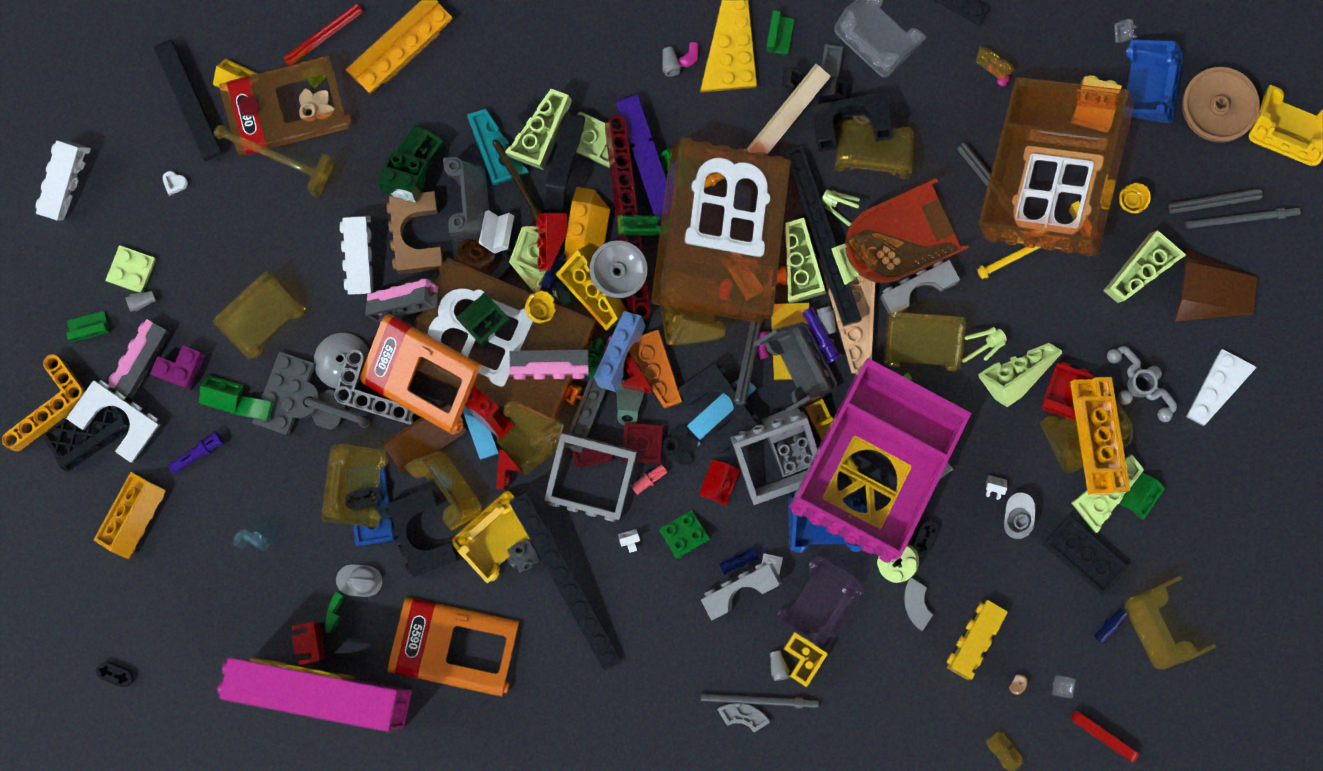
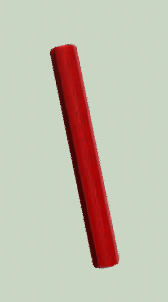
[283,4,363,66]

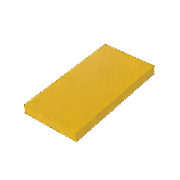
[771,303,810,380]

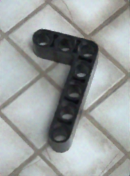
[544,112,586,213]

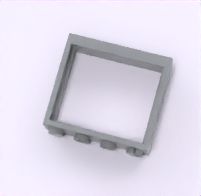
[730,412,817,505]
[544,432,637,522]

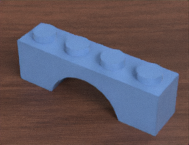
[594,311,646,392]

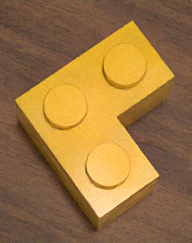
[783,632,828,687]

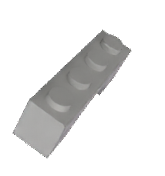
[880,260,960,318]
[701,562,783,621]

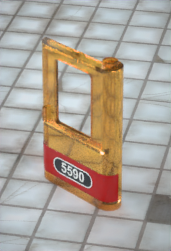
[219,55,352,157]

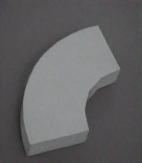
[904,578,933,631]
[717,703,770,732]

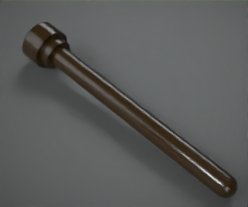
[493,140,545,223]

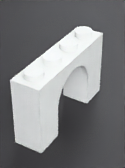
[66,380,160,463]

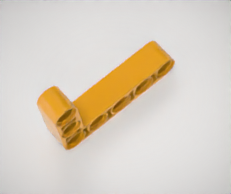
[2,354,86,451]

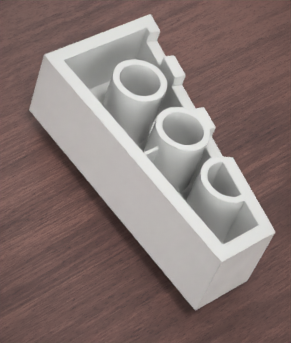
[36,140,91,220]
[340,216,373,294]

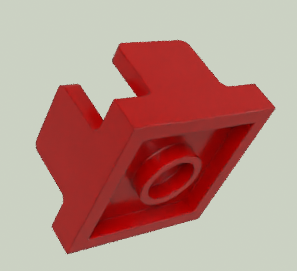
[292,621,327,665]

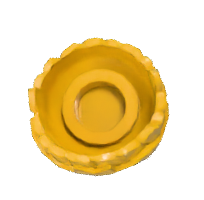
[1119,183,1151,213]
[525,290,556,324]

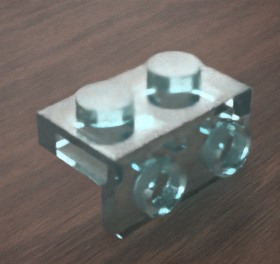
[233,529,270,551]

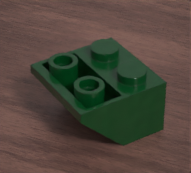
[396,125,446,173]
[377,150,428,203]
[456,292,511,347]

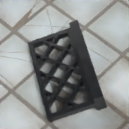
[42,406,130,472]

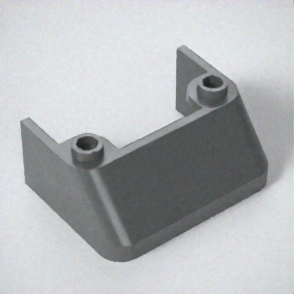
[753,322,838,412]

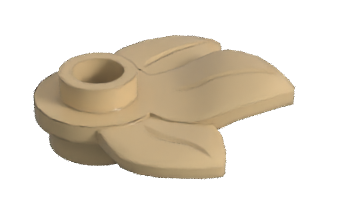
[299,89,335,122]

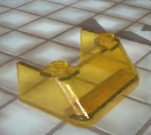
[1125,576,1216,670]

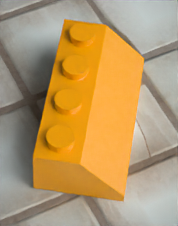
[94,472,166,559]

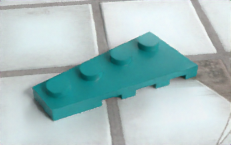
[467,109,529,185]

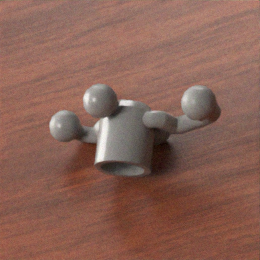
[1107,346,1177,422]

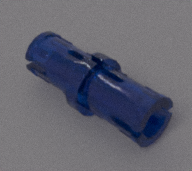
[539,252,567,290]
[719,547,759,575]
[1094,608,1129,644]

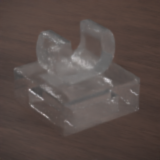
[1114,19,1137,43]
[1052,676,1076,699]

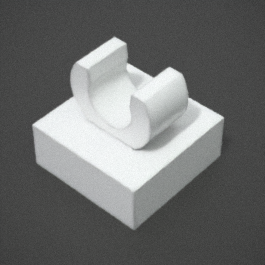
[986,475,1007,500]
[618,529,640,553]
[762,554,783,575]

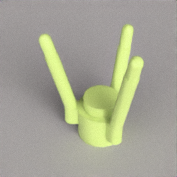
[821,189,860,226]
[962,327,1007,363]

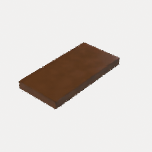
[382,401,467,473]

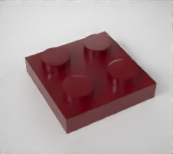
[622,423,663,464]

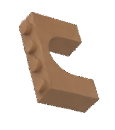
[386,191,444,274]

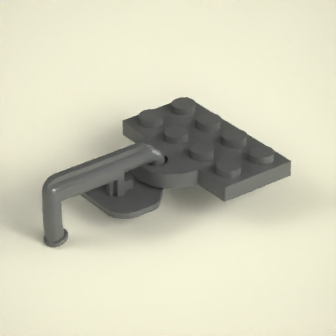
[252,352,370,436]

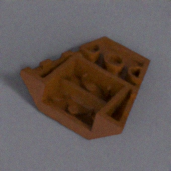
[1174,248,1258,322]

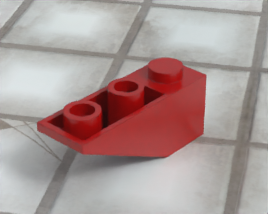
[536,213,567,272]

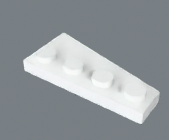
[1186,349,1256,426]

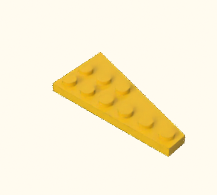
[700,0,757,93]

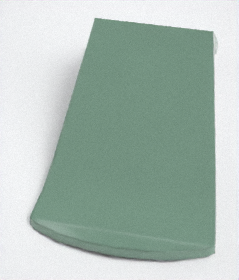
[616,379,645,425]

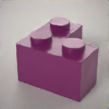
[150,345,205,391]

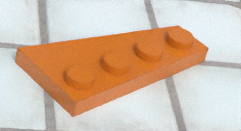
[629,330,683,409]

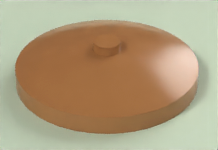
[1182,67,1260,142]

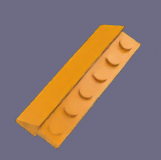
[346,0,453,95]
[1070,377,1130,496]

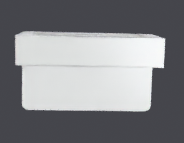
[479,210,514,254]

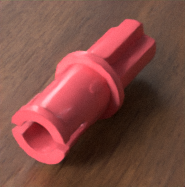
[631,465,667,495]

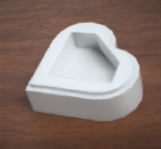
[163,171,188,195]

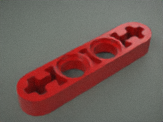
[1070,711,1139,763]

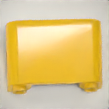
[1249,85,1323,166]
[452,491,531,584]

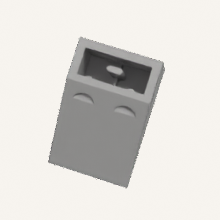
[761,409,813,477]

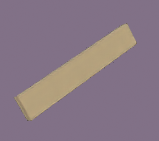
[744,64,831,165]

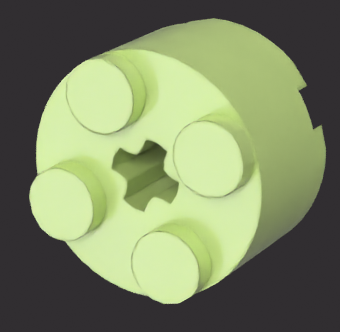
[877,544,919,583]

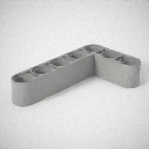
[334,349,414,425]

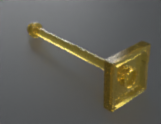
[214,125,334,198]

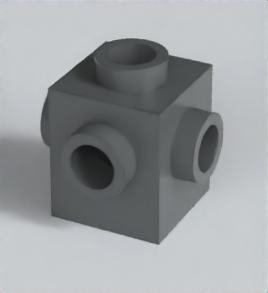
[507,538,540,573]

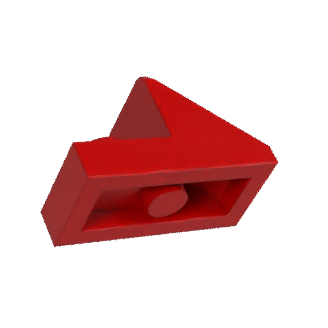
[621,356,653,393]
[496,450,522,490]

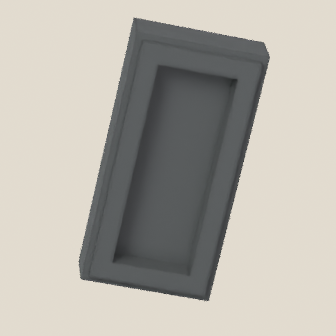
[821,44,843,77]

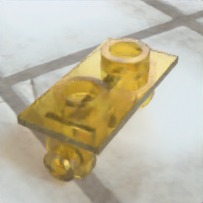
[975,47,1014,82]
[986,731,1024,771]

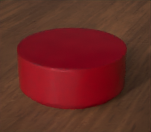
[239,97,259,116]

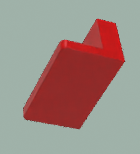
[699,460,740,506]

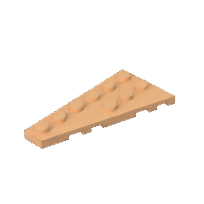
[819,258,876,374]

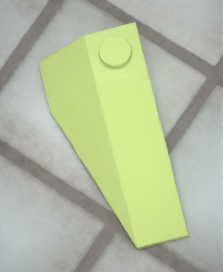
[978,343,1062,407]

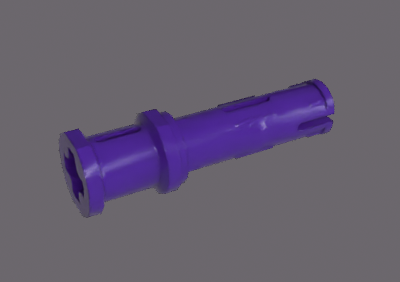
[802,307,842,364]
[168,431,224,474]

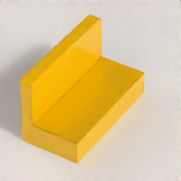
[213,58,259,92]

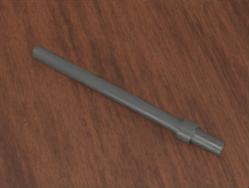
[1185,207,1301,229]
[701,693,819,709]

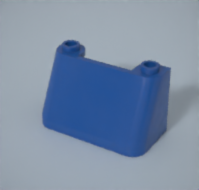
[1117,40,1183,123]
[788,492,867,553]

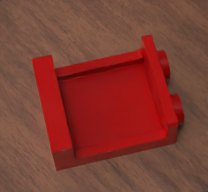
[1040,362,1094,421]
[465,385,514,440]

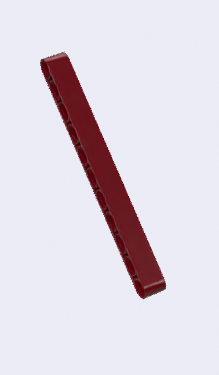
[605,115,650,320]

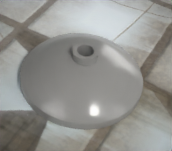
[590,241,647,298]
[314,333,369,390]

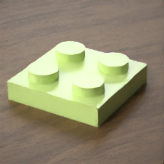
[105,245,156,293]

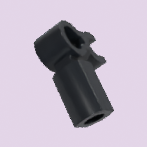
[490,247,514,283]

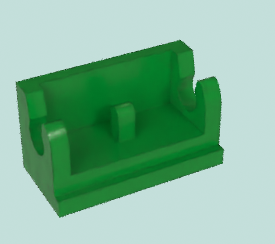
[618,215,661,235]

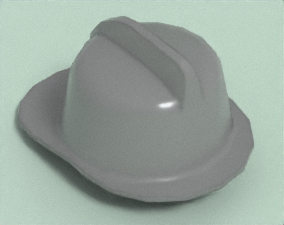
[1004,492,1036,539]
[336,564,382,597]

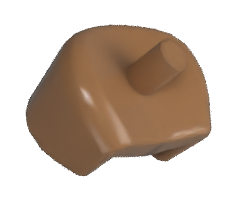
[1009,674,1027,695]

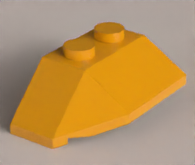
[564,187,610,261]

